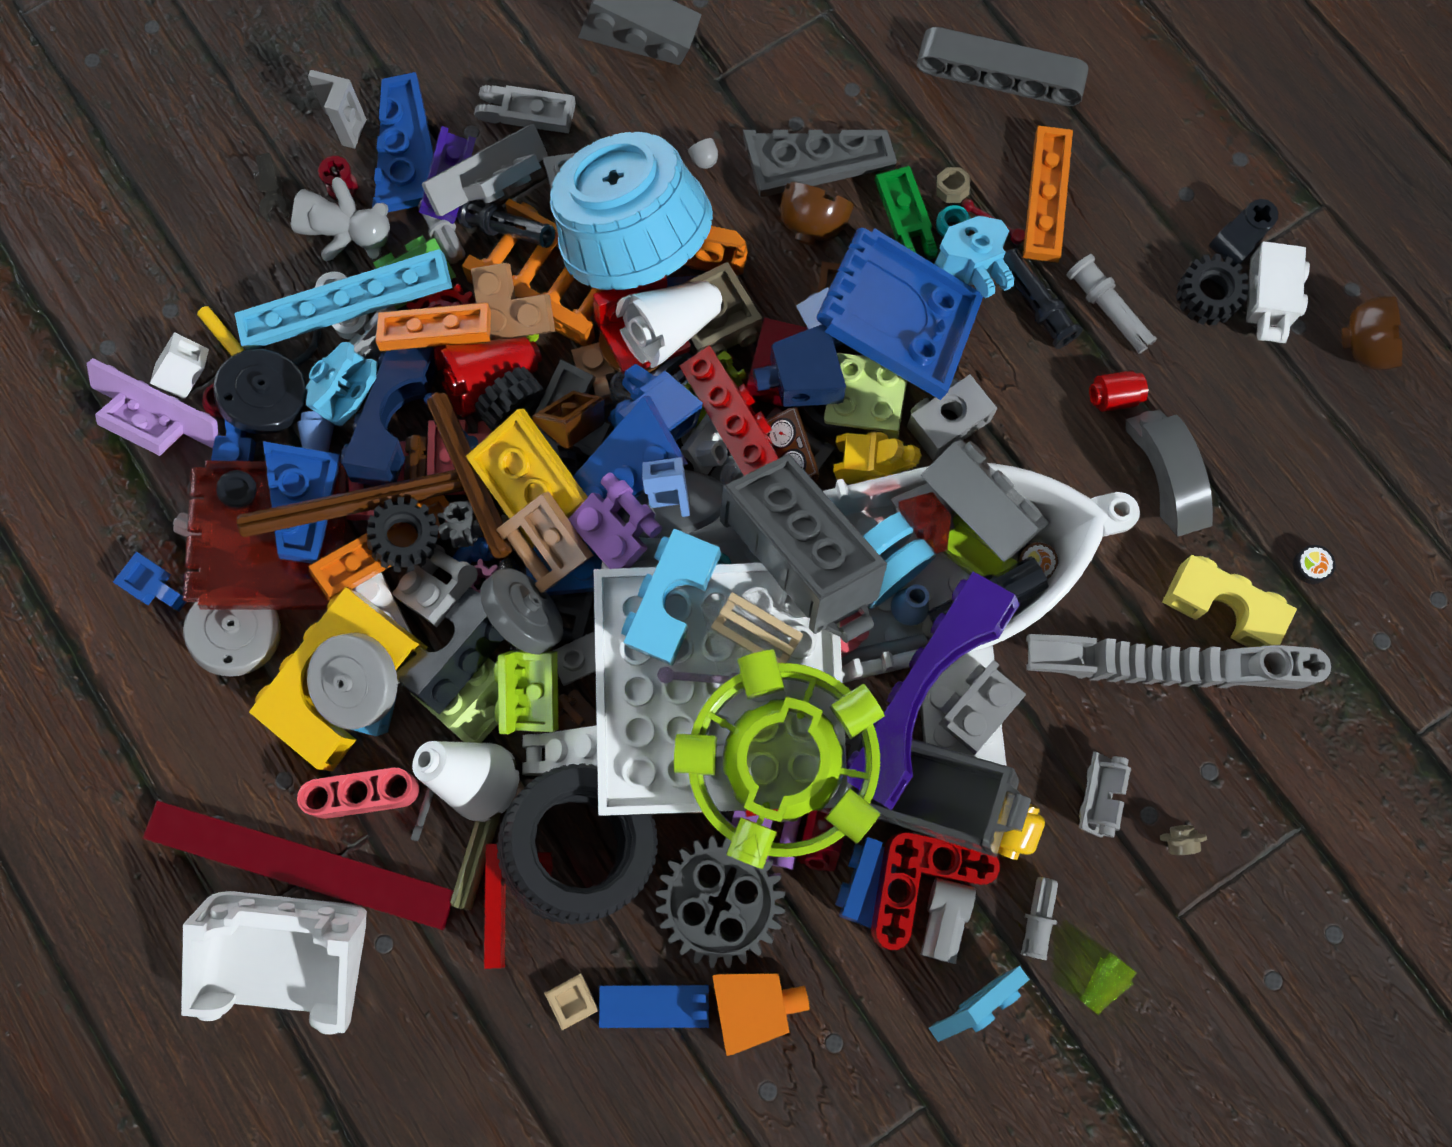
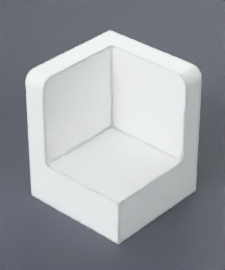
[150,332,209,399]

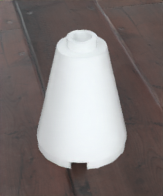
[616,280,722,368]
[412,741,520,822]

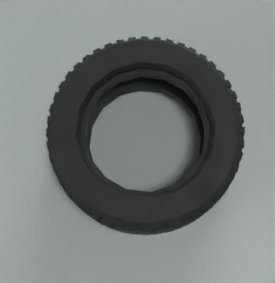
[497,763,658,925]

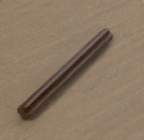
[237,470,464,537]

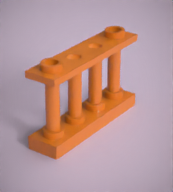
[462,198,603,346]

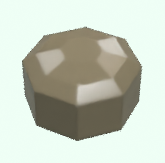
[936,167,970,203]

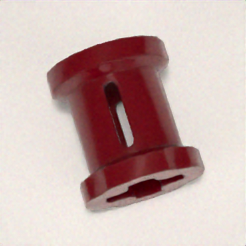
[318,156,358,200]

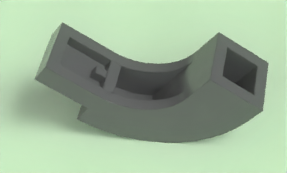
[1126,409,1213,537]

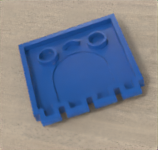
[816,228,983,400]

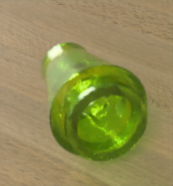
[1079,952,1137,1015]

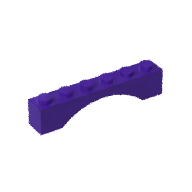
[846,571,1020,810]

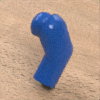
[452,537,495,564]

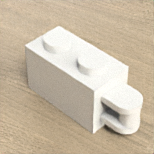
[1246,241,1310,344]

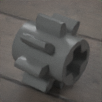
[437,501,484,548]

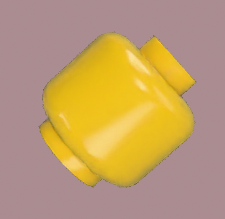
[998,804,1045,860]

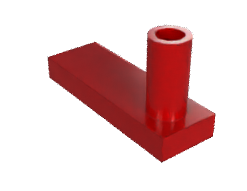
[484,844,553,969]

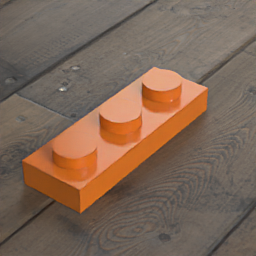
[376,303,491,351]

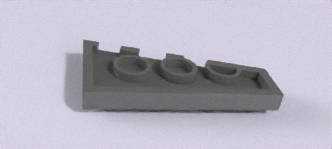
[743,130,897,198]

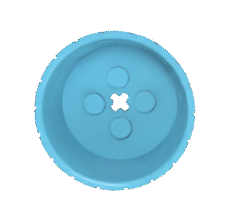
[550,132,713,290]

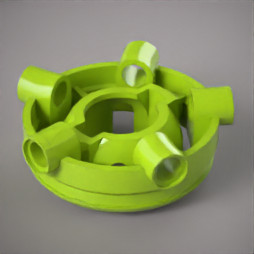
[674,649,885,869]

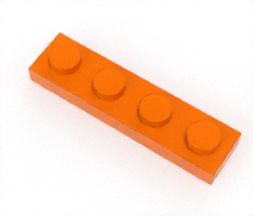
[1023,125,1073,263]
[308,495,449,601]

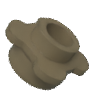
[1160,825,1207,855]

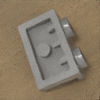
[939,660,1026,755]

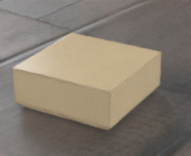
[544,973,599,1030]

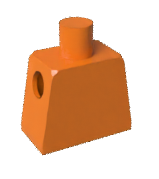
[712,973,810,1056]

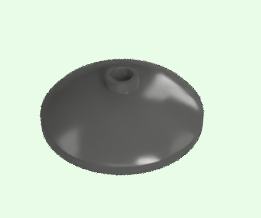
[617,470,724,538]

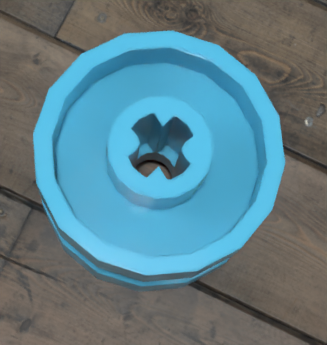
[863,512,937,609]

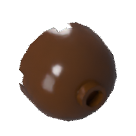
[780,182,854,246]
[1341,296,1403,370]

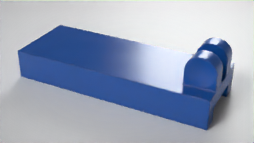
[599,985,709,1028]

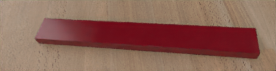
[142,801,454,930]

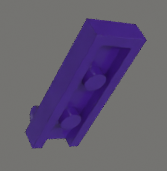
[419,126,476,224]

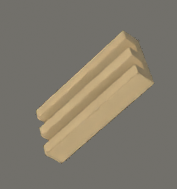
[711,592,803,663]

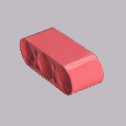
[297,768,420,819]

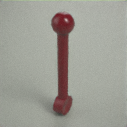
[960,198,1025,244]

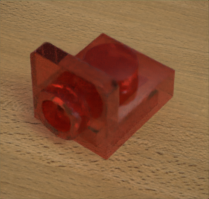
[898,492,951,554]

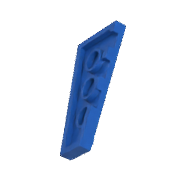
[372,72,434,212]
[573,396,688,500]

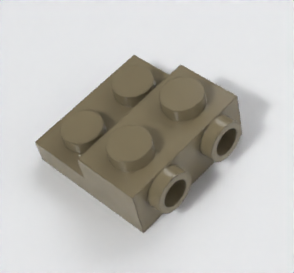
[683,262,762,356]

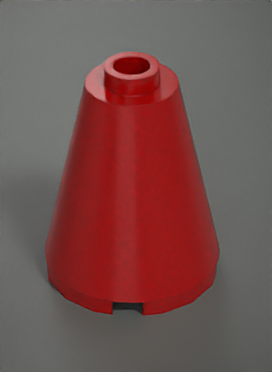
[434,336,542,417]

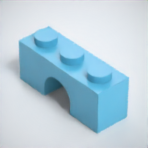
[621,529,721,666]

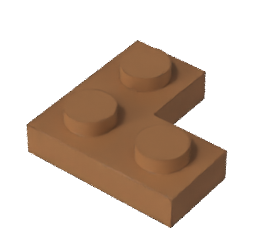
[471,263,555,340]

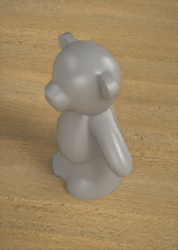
[291,177,390,261]

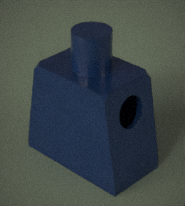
[752,324,846,407]

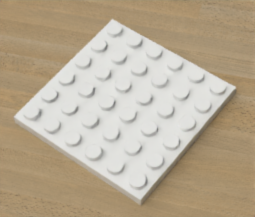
[594,563,847,815]

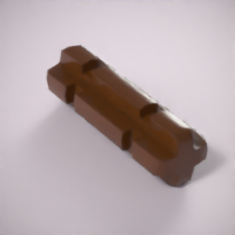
[404,434,428,504]

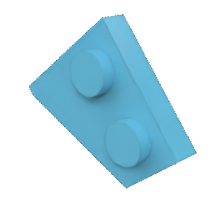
[929,966,1030,1042]

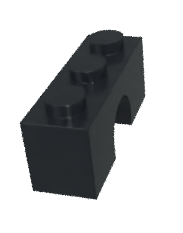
[396,587,505,715]

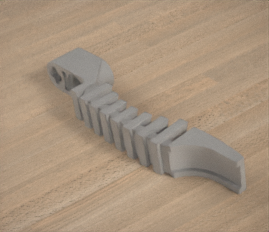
[1026,634,1331,689]

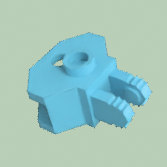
[935,216,1015,298]
[305,342,378,426]

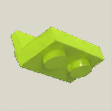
[494,650,558,734]

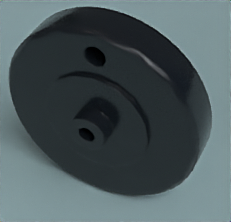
[214,349,307,434]

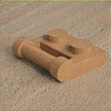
[496,491,594,594]

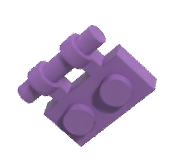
[568,473,662,569]

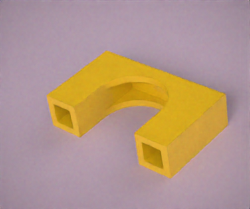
[249,587,428,771]

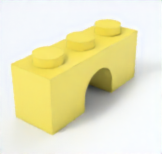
[1162,555,1297,647]

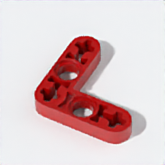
[871,833,1000,950]

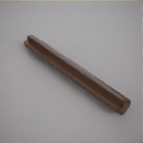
[427,392,514,558]

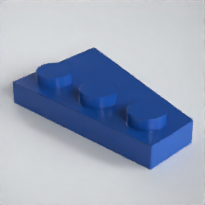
[263,441,341,564]

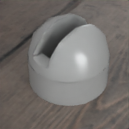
[688,138,718,169]

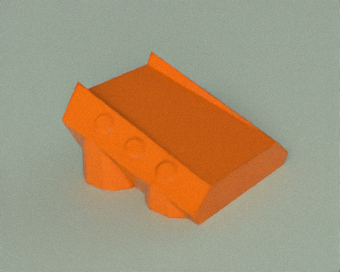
[684,226,749,275]

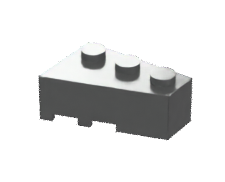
[578,0,702,65]
[921,441,1050,562]

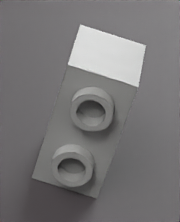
[907,375,997,460]

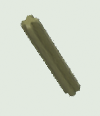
[451,759,516,911]

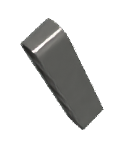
[917,27,1089,106]

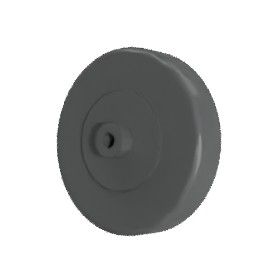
[480,568,564,655]

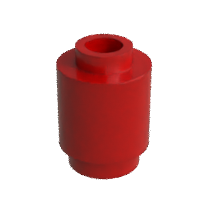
[1089,370,1148,412]

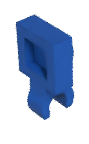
[210,420,256,476]
[113,552,188,612]

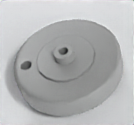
[183,586,281,676]
[307,633,397,729]

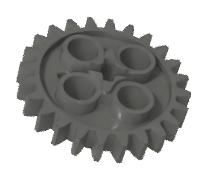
[656,834,786,968]

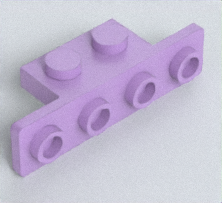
[87,358,218,456]

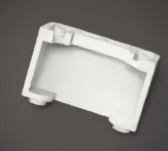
[181,891,367,1034]

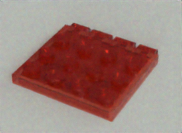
[183,460,347,610]

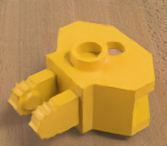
[833,432,922,485]

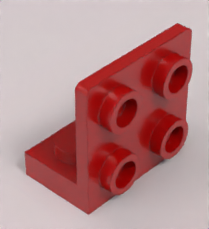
[593,276,691,374]

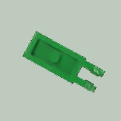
[875,166,938,260]

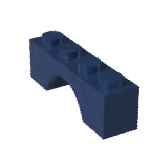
[341,347,438,486]

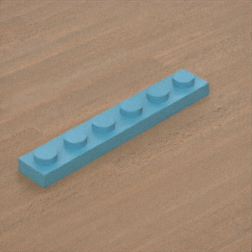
[235,249,453,350]

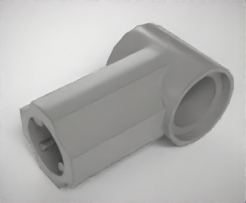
[920,877,976,964]

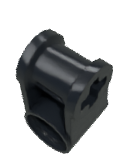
[1208,199,1279,267]

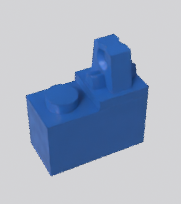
[614,364,703,442]

